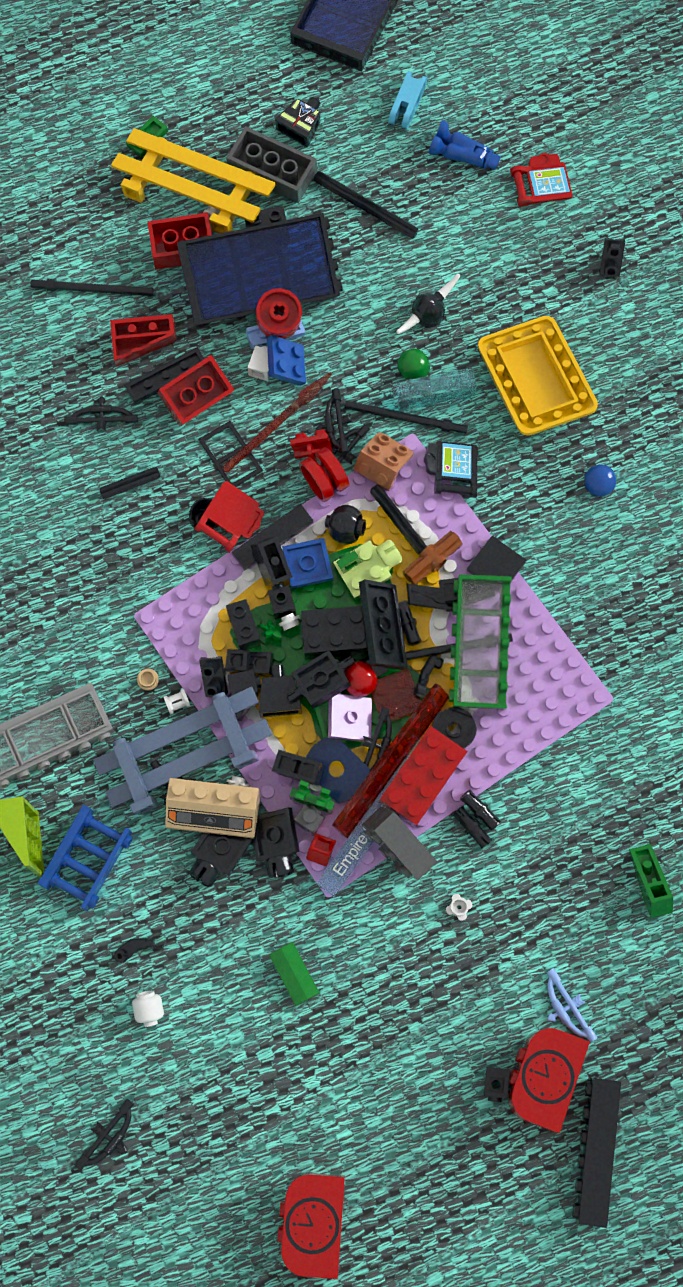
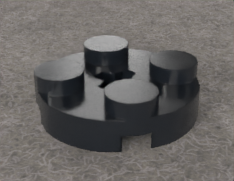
[432,707,477,749]

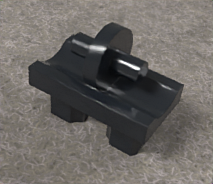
[599,238,625,277]
[199,656,228,697]

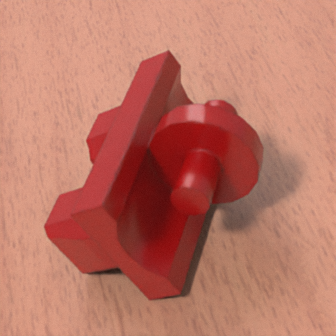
[290,429,332,460]

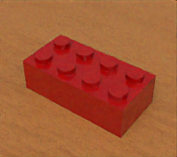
[379,726,468,828]

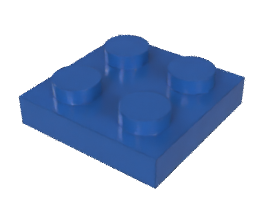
[267,335,306,386]
[282,538,333,589]

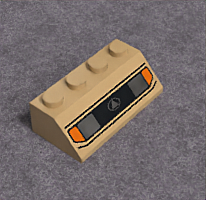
[165,778,261,838]

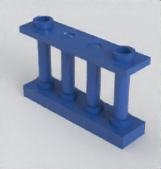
[38,805,133,912]

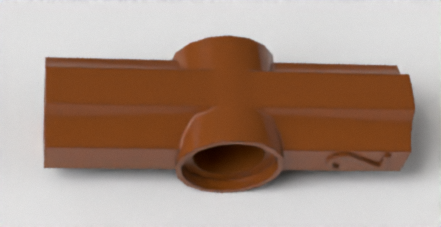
[403,530,463,585]

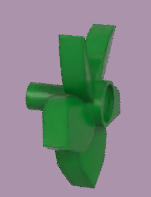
[258,619,283,640]

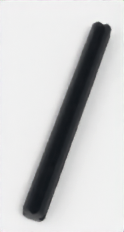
[314,171,418,239]

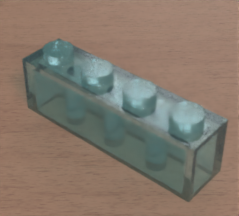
[390,367,477,411]

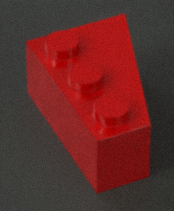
[110,314,176,367]

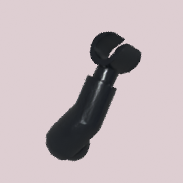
[414,655,444,698]
[114,935,164,963]

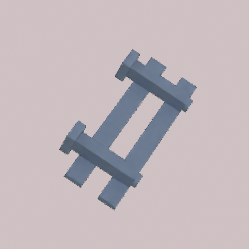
[93,687,272,815]

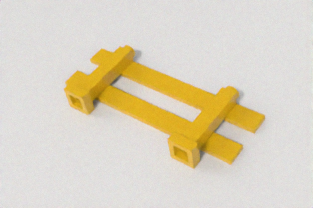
[111,128,276,234]

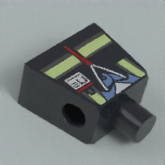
[275,97,321,147]

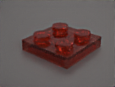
[371,668,424,725]

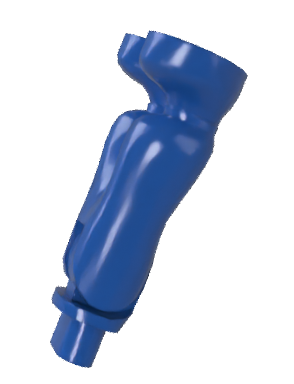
[429,120,501,170]

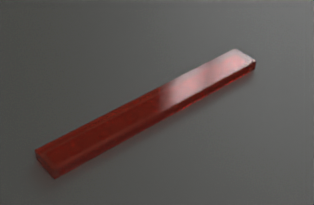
[332,683,449,838]

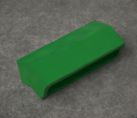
[269,942,319,1006]

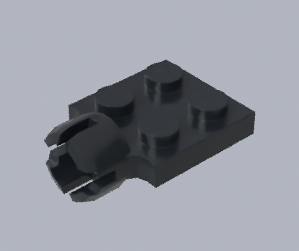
[253,807,300,878]
[190,833,253,887]

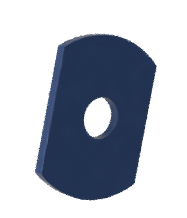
[306,737,371,803]

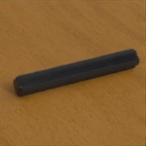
[370,484,427,555]

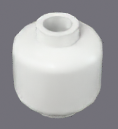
[132,991,164,1027]

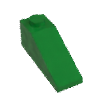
[629,844,673,918]

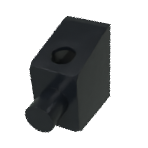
[259,665,302,718]

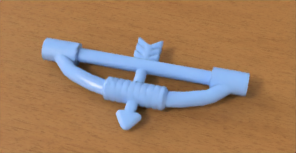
[546,968,597,1042]

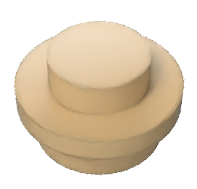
[137,669,159,691]

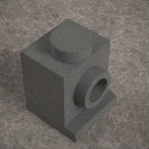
[294,805,326,836]

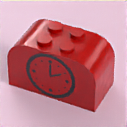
[508,1028,590,1133]
[277,1173,345,1279]

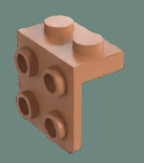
[353,432,413,491]

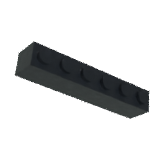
[572,1078,621,1228]

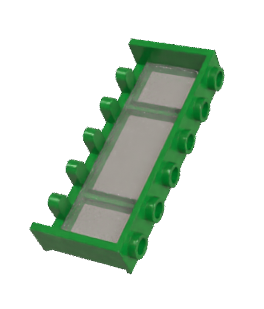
[449,574,512,710]

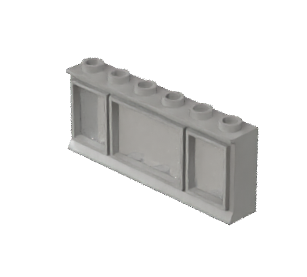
[0,682,115,790]

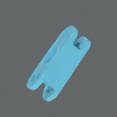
[388,71,427,129]

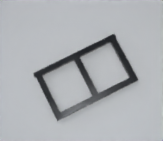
[198,421,263,487]

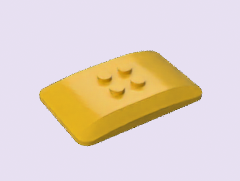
[478,316,598,435]

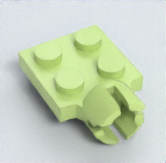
[333,540,402,600]

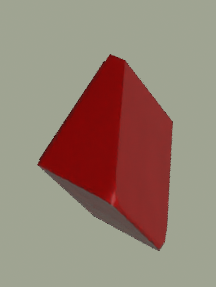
[306,833,336,866]

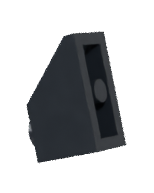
[227,670,261,722]

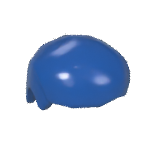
[584,464,616,497]

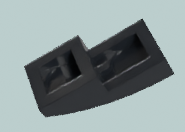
[225,649,274,675]

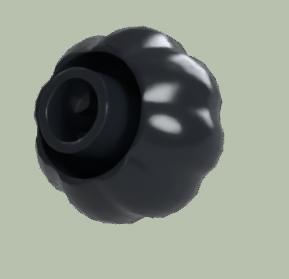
[325,505,366,545]

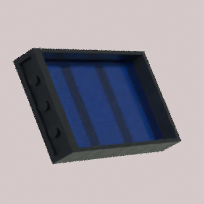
[290,0,398,71]
[177,213,343,326]

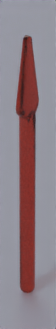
[223,372,332,472]

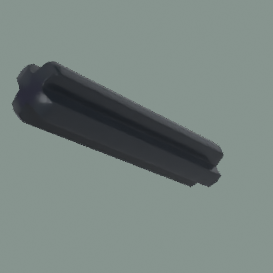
[99,467,160,499]

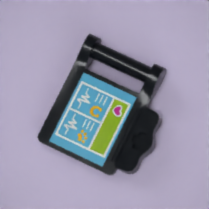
[424,441,478,498]

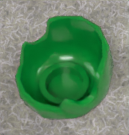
[397,349,430,381]

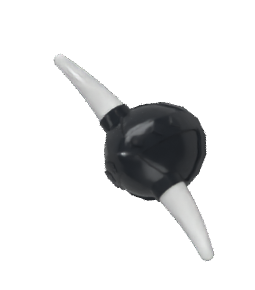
[396,274,460,334]

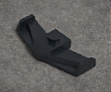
[406,574,495,612]

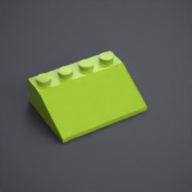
[0,796,44,878]

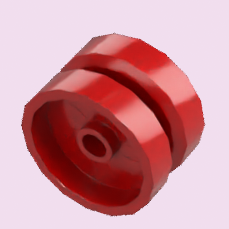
[256,288,302,339]
[299,447,350,502]

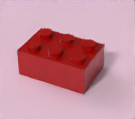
[147,212,216,270]
[157,355,234,427]

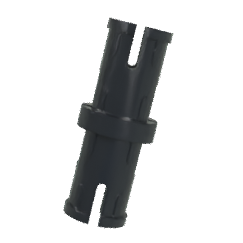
[399,601,421,646]
[460,789,501,831]
[453,806,492,849]

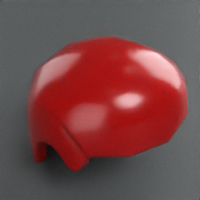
[345,661,377,697]

